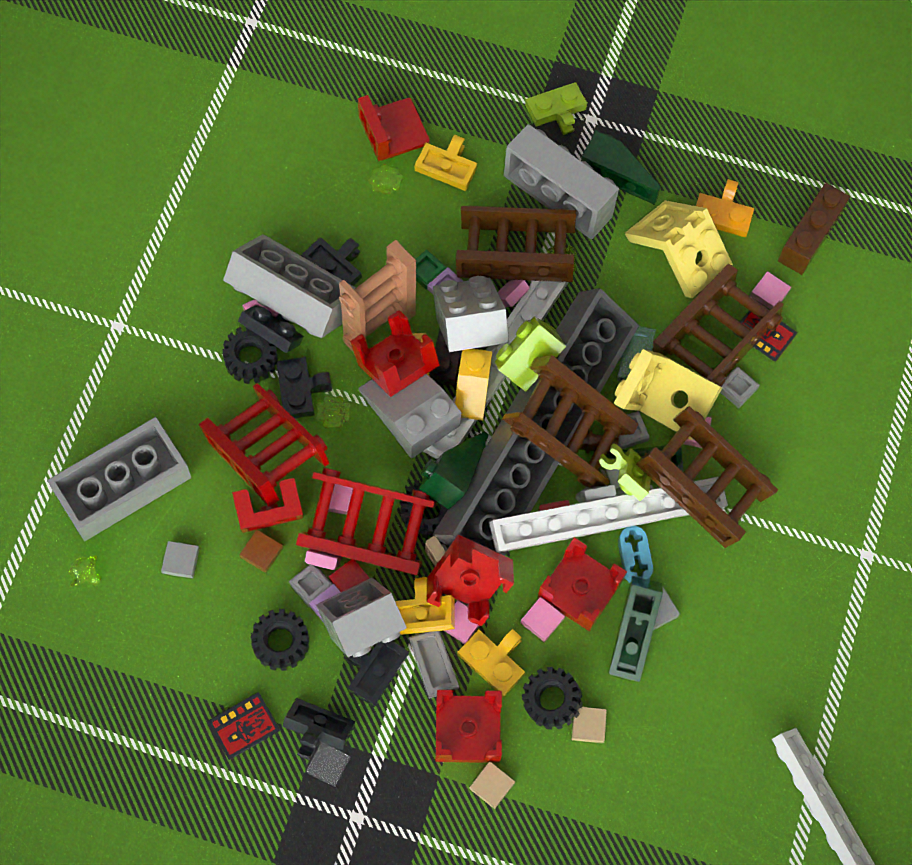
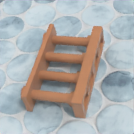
[339,240,416,351]

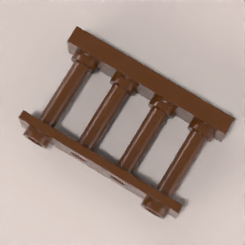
[456,206,576,282]
[652,264,784,387]
[502,355,639,488]
[636,406,778,548]

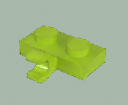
[525,82,587,135]
[599,443,651,501]

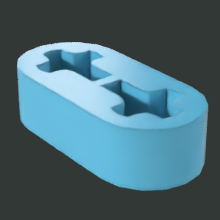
[618,526,653,583]

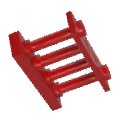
[198,383,330,507]
[296,467,437,575]

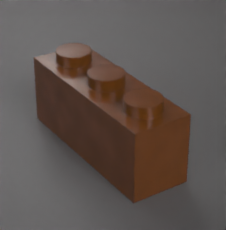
[778,182,851,275]

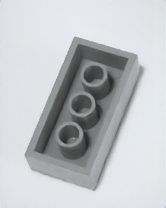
[504,124,619,240]
[223,234,355,338]
[47,417,191,542]

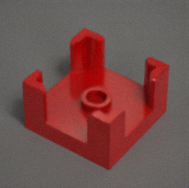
[350,310,439,397]
[232,478,303,533]
[426,534,514,627]
[538,537,627,632]
[435,690,502,763]

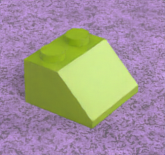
[495,316,566,392]

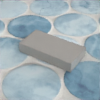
[409,631,459,699]

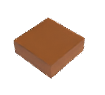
[239,530,283,573]

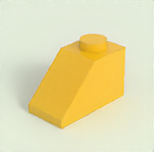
[455,349,492,421]

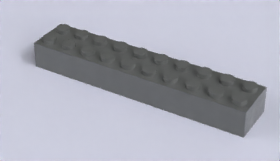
[433,288,639,556]

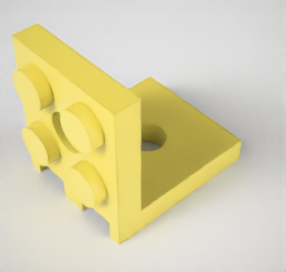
[625,200,733,298]
[614,349,722,440]

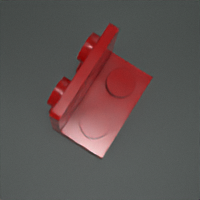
[358,95,430,162]

